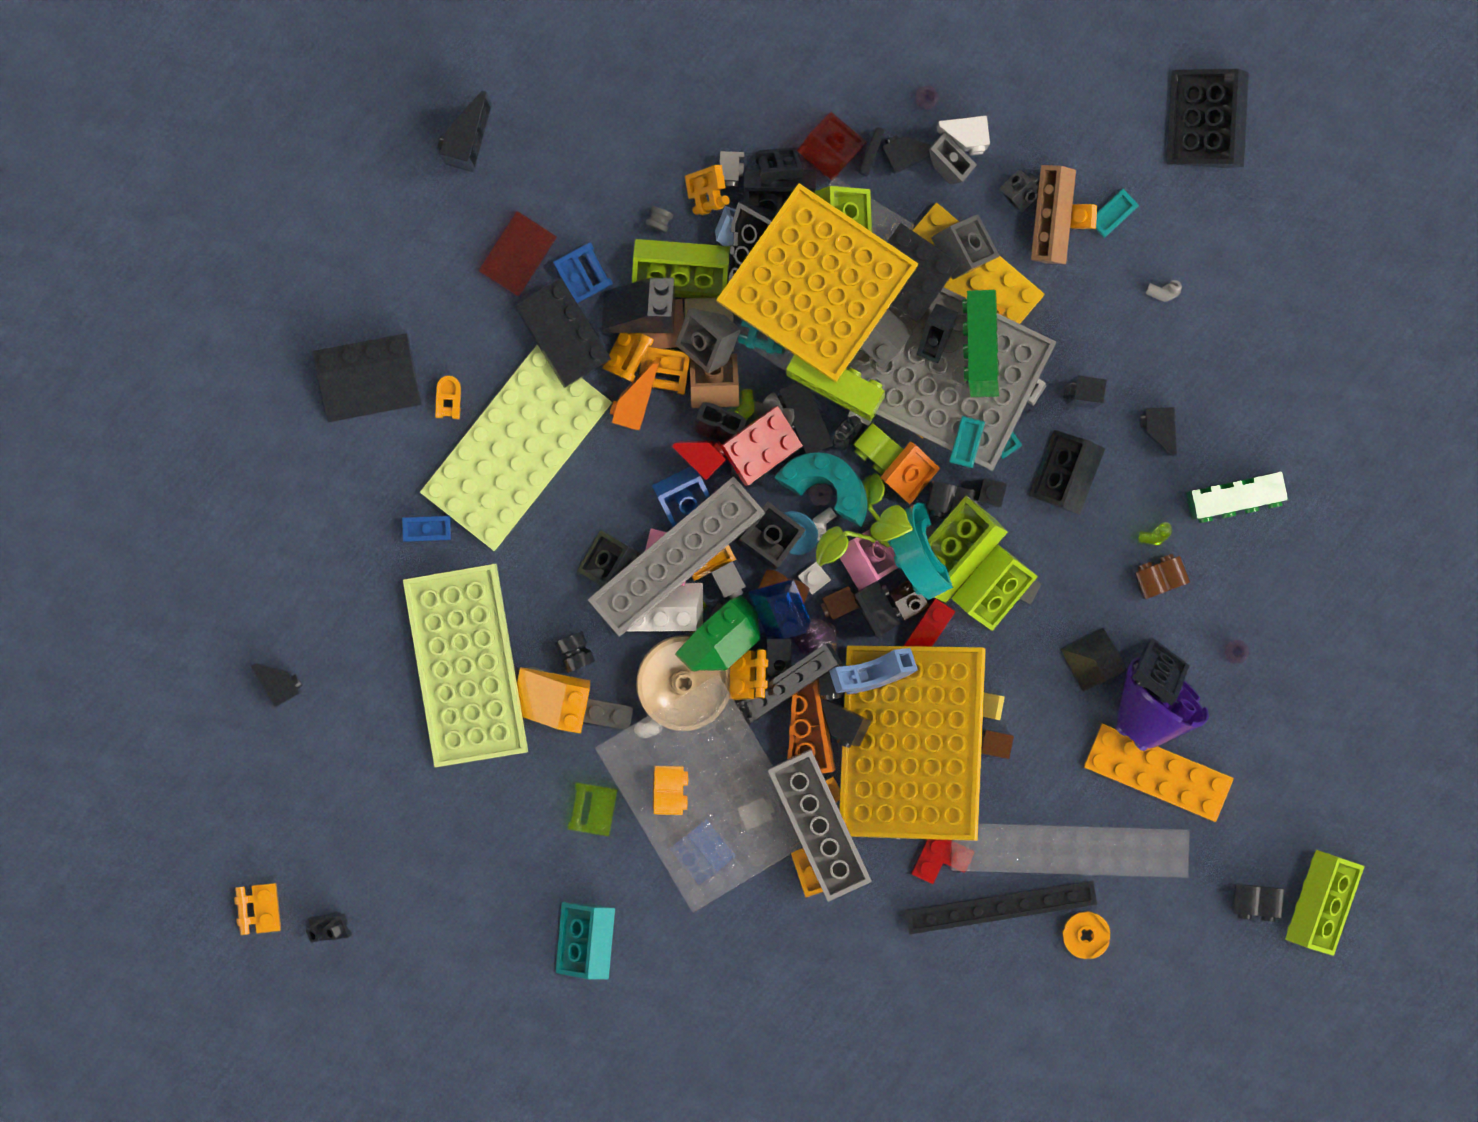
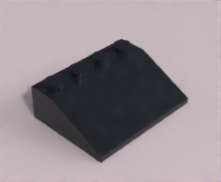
[1167,68,1249,167]
[437,90,492,172]
[313,333,422,422]

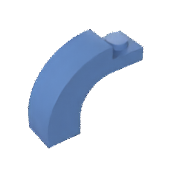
[829,648,918,695]

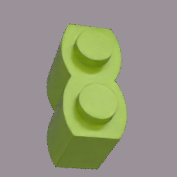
[853,423,904,476]

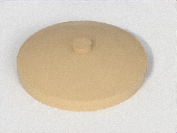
[636,635,730,731]

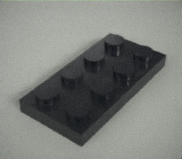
[1133,638,1190,706]

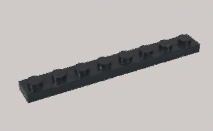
[905,880,1097,935]

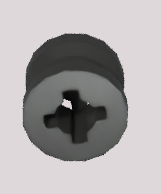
[645,206,674,233]

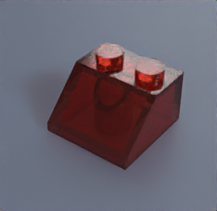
[797,112,867,181]

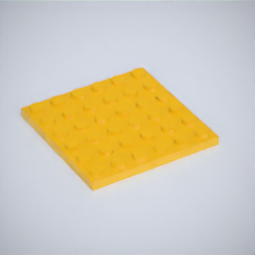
[716,183,918,383]

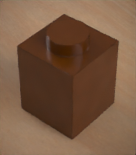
[820,586,859,620]
[981,729,1014,759]

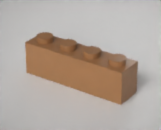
[1031,165,1076,264]

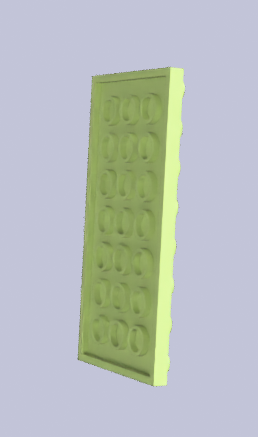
[420,345,612,551]
[403,564,528,767]

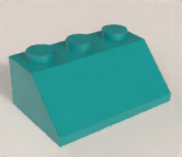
[555,902,615,979]

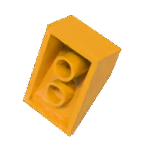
[517,667,590,734]

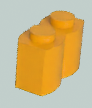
[653,765,688,815]

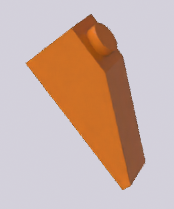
[610,357,660,431]

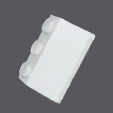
[627,583,703,631]

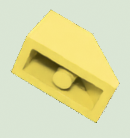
[983,692,1004,720]

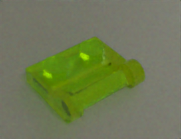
[567,782,618,836]

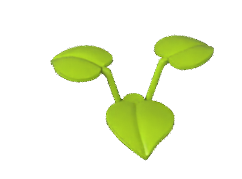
[816,473,913,567]

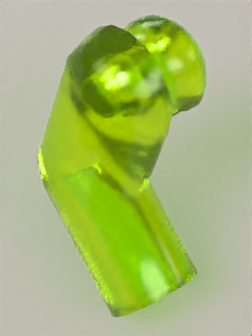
[734,389,755,420]
[1138,522,1172,545]

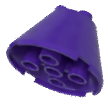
[1115,658,1209,751]

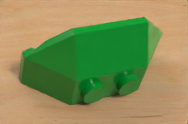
[675,595,760,671]

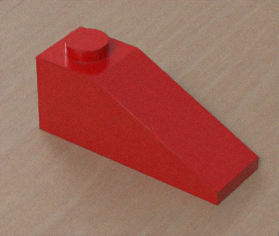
[903,598,956,647]

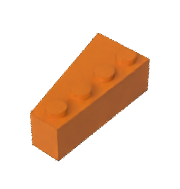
[787,680,836,774]

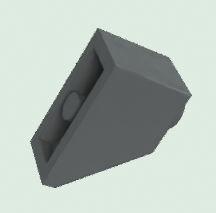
[929,132,977,184]

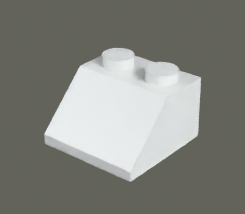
[936,116,990,156]

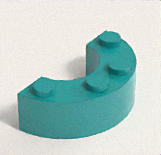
[775,453,868,527]
[888,503,953,600]

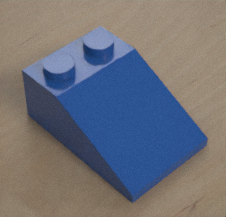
[652,466,710,527]

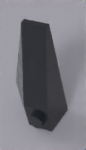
[729,202,778,281]

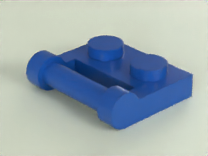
[553,242,613,304]

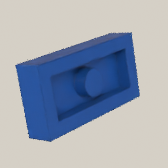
[402,516,451,542]

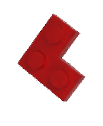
[911,839,975,884]

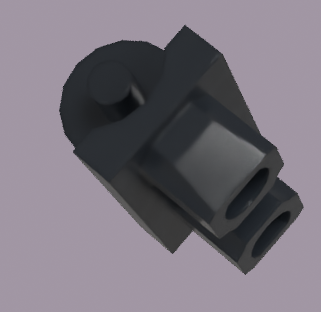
[306,912,352,942]

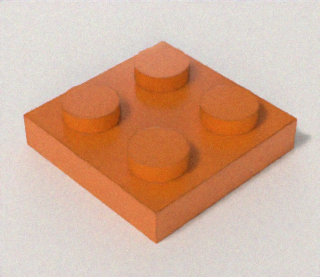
[880,441,940,504]

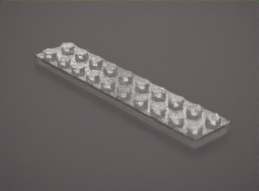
[951,823,1190,878]

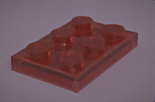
[479,211,557,297]

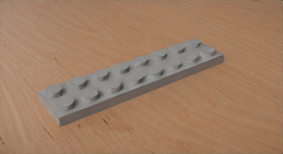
[588,476,765,637]

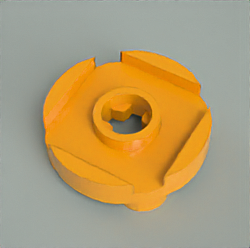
[1062,911,1110,959]

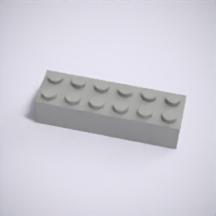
[767,749,872,902]

